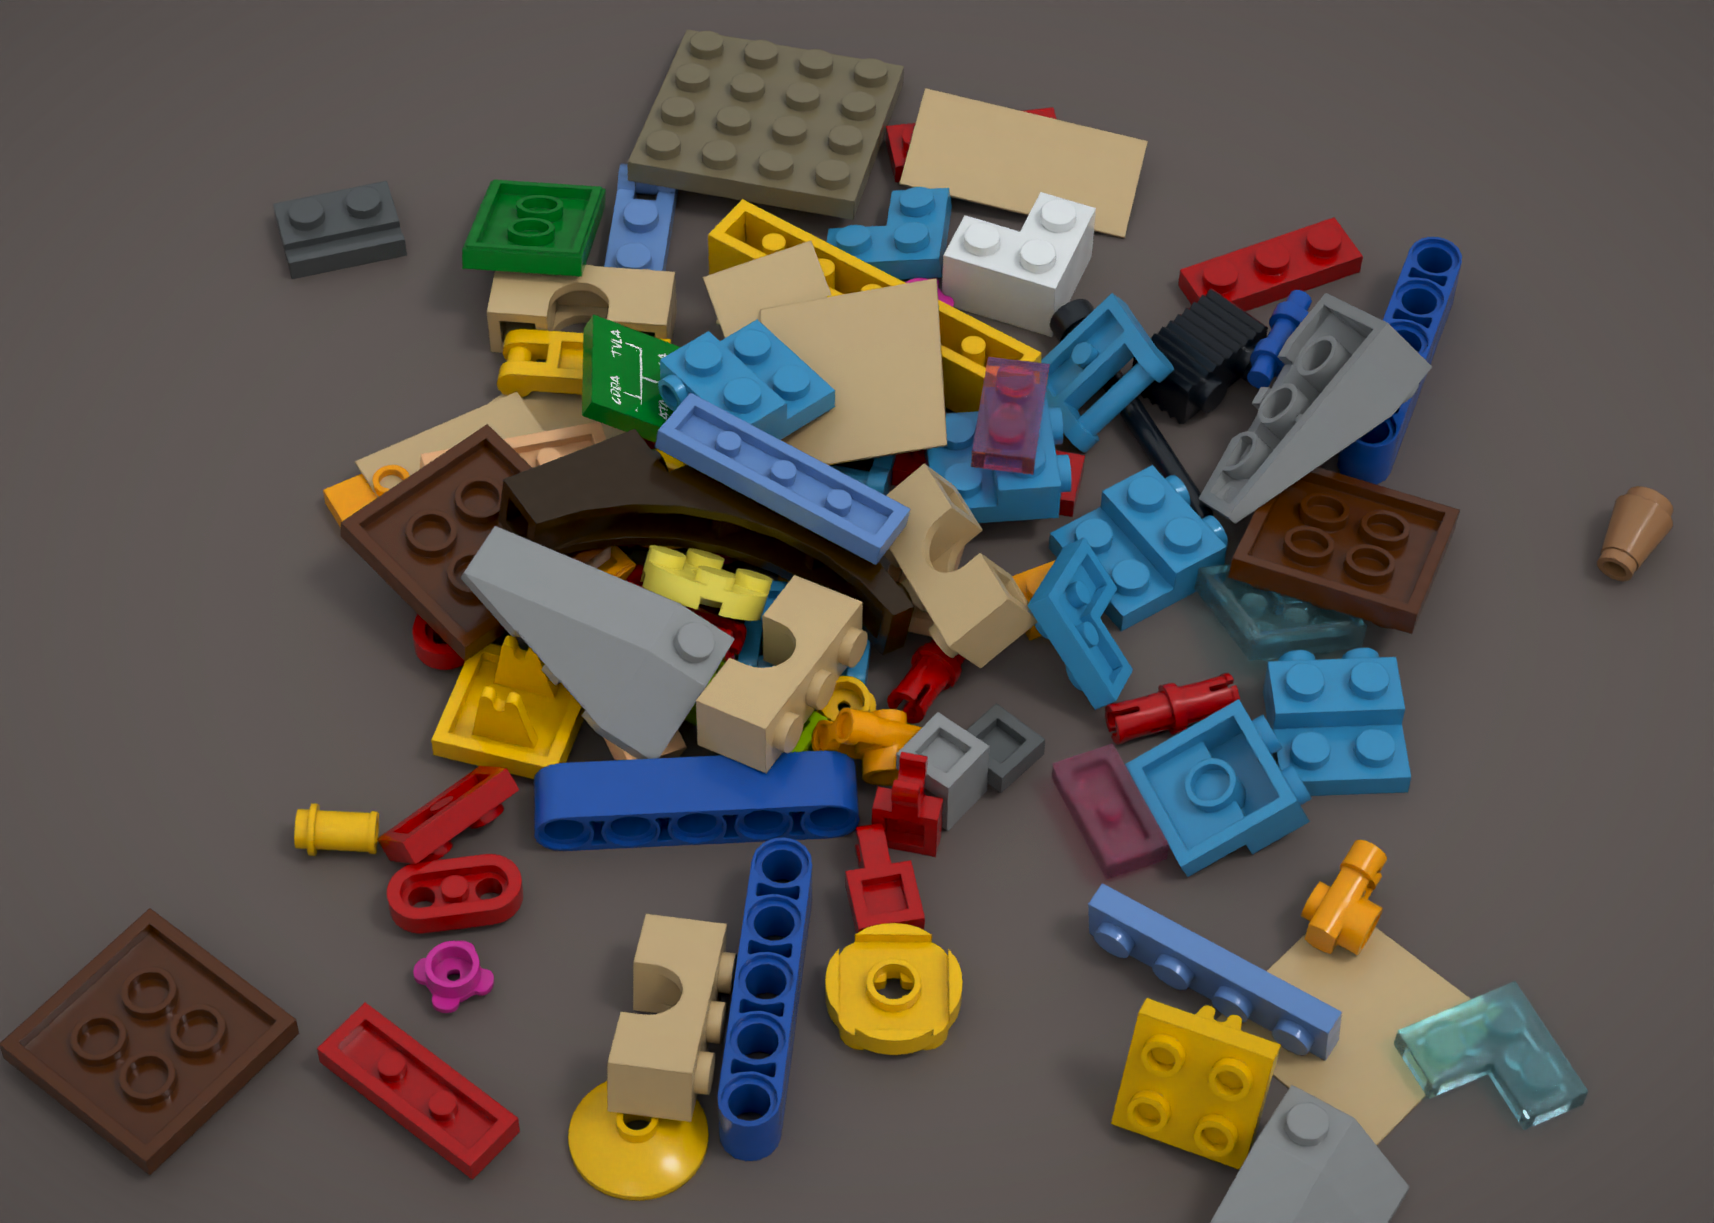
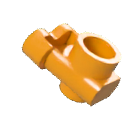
[811,708,922,786]
[1301,840,1387,955]

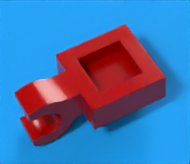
[872,752,943,857]
[845,823,925,934]

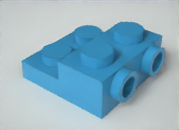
[658,320,835,440]
[924,391,1072,523]
[1049,465,1228,632]
[1263,648,1411,796]
[1125,699,1312,877]

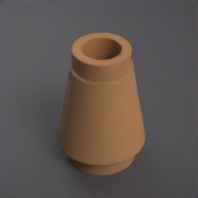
[1597,486,1673,581]

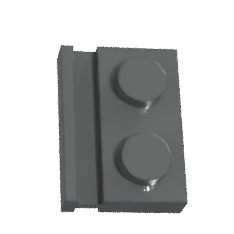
[273,181,407,279]

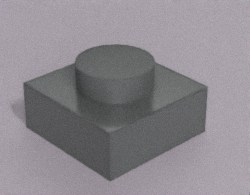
[966,703,1045,793]

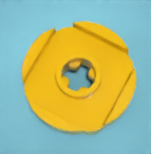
[825,923,963,1055]

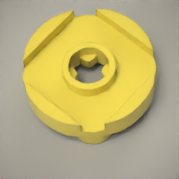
[640,545,773,621]

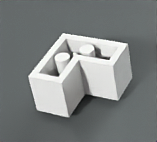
[942,192,1096,337]

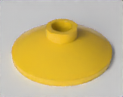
[568,1081,709,1201]

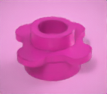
[413,941,494,1013]

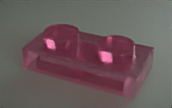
[971,357,1050,475]
[1052,743,1169,880]

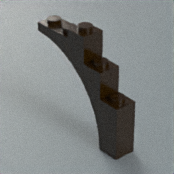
[498,429,915,655]

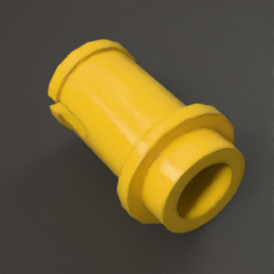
[294,803,379,856]

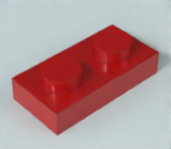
[377,766,520,865]

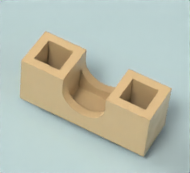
[487,265,677,353]
[884,463,1037,669]
[696,575,868,774]
[607,914,738,1122]

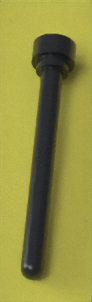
[1050,299,1214,519]

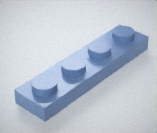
[655,392,911,565]
[1088,883,1342,1061]

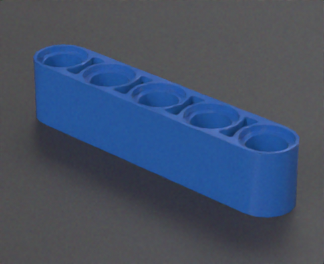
[1337,237,1462,485]
[534,750,860,851]
[718,837,812,1161]

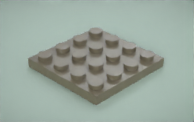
[628,29,904,220]

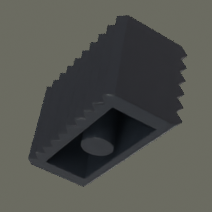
[1132,289,1268,424]

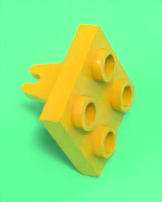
[431,635,585,779]
[1111,998,1281,1170]

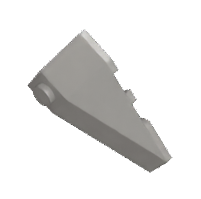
[1199,293,1432,524]
[461,526,734,759]
[1210,1085,1409,1223]

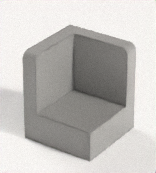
[896,712,990,831]

